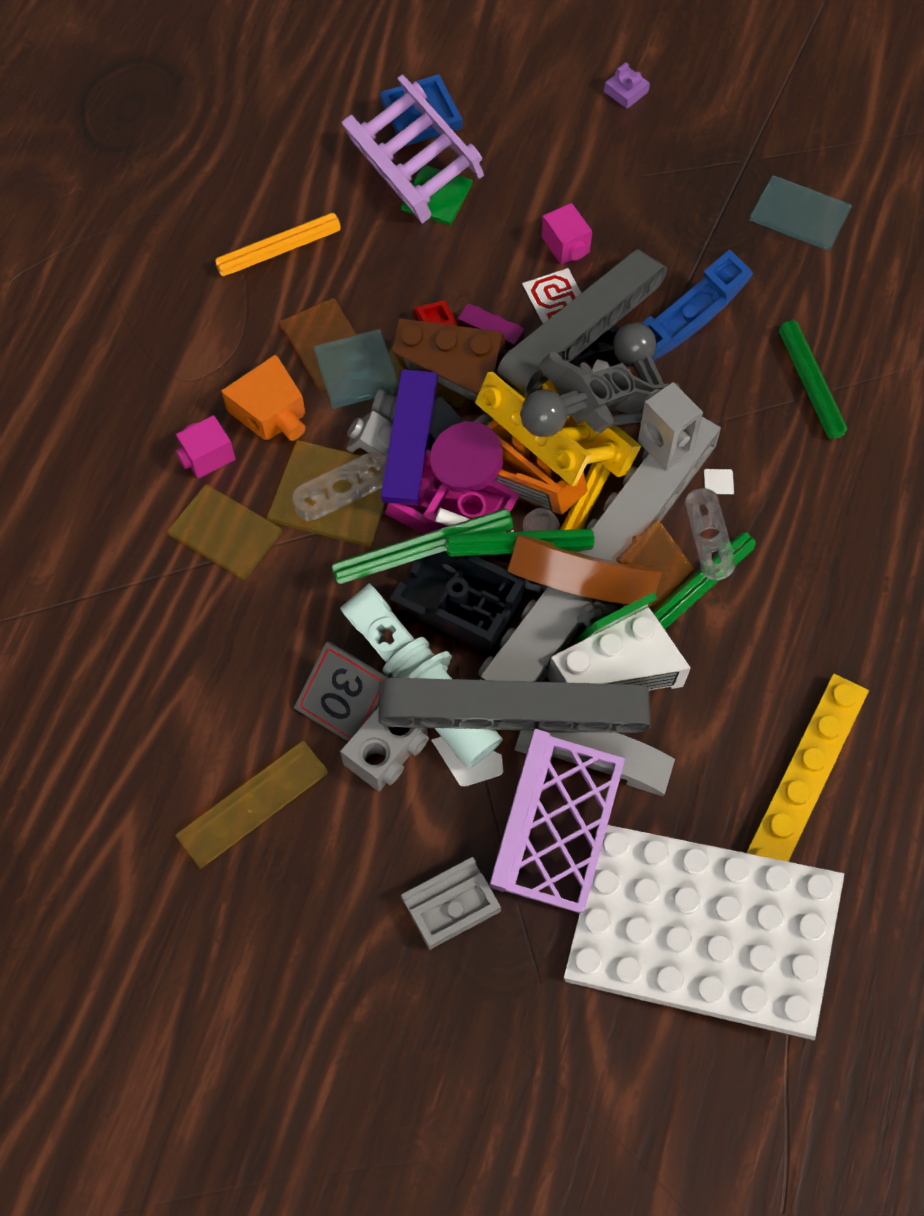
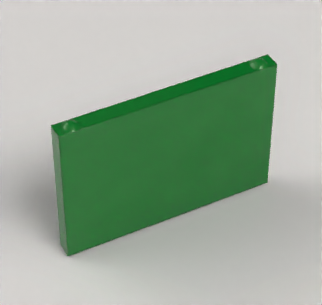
[574,592,658,644]

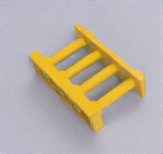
[475,372,641,486]

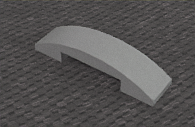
[515,730,675,797]

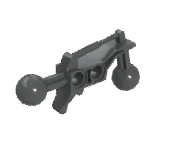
[520,322,680,437]

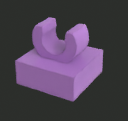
[604,63,650,109]

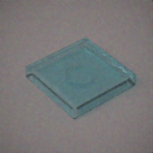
[313,329,399,409]

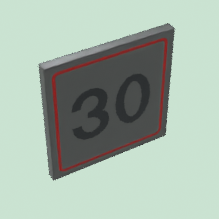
[294,641,389,742]

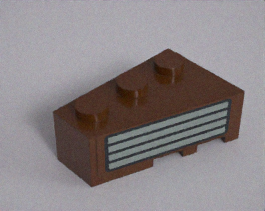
[392,318,507,402]

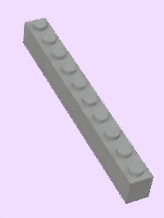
[478,417,721,682]

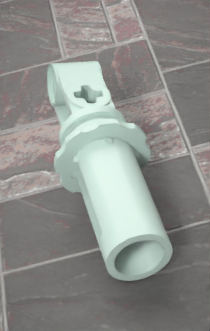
[340,583,503,769]

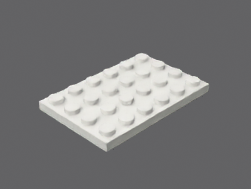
[564,825,844,1040]

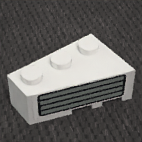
[547,607,691,690]

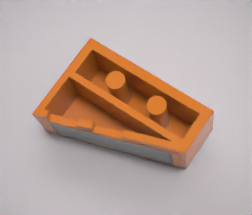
[487,420,588,515]

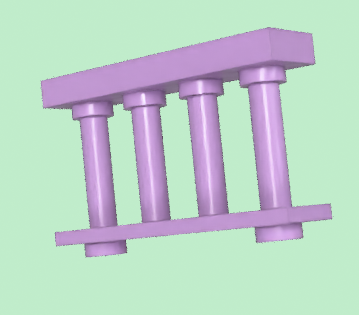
[341,74,484,223]

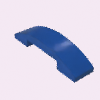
[641,250,753,361]

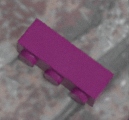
[458,303,525,350]

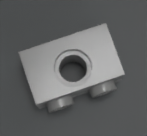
[638,382,703,470]

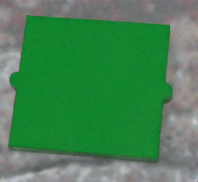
[401,165,473,226]

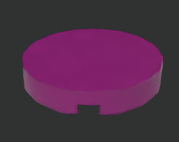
[430,421,503,493]

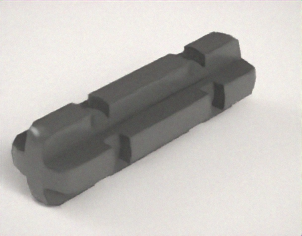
[577,600,626,628]

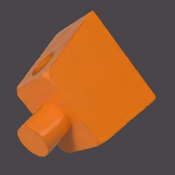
[221,355,306,441]

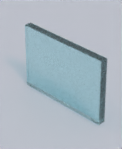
[750,175,852,251]

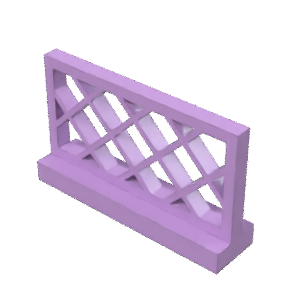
[489,729,625,914]

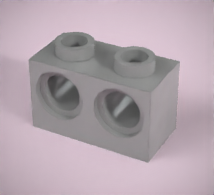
[340,707,429,792]

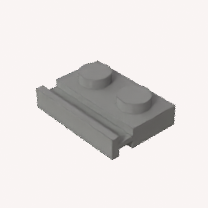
[401,857,501,950]

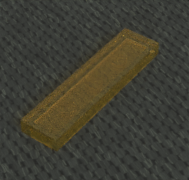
[175,741,328,869]

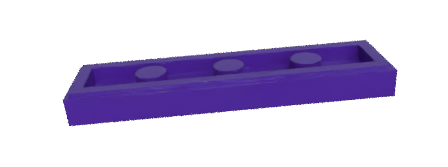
[381,370,438,505]

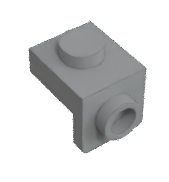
[346,411,393,463]

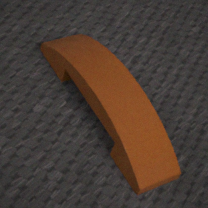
[507,534,662,606]

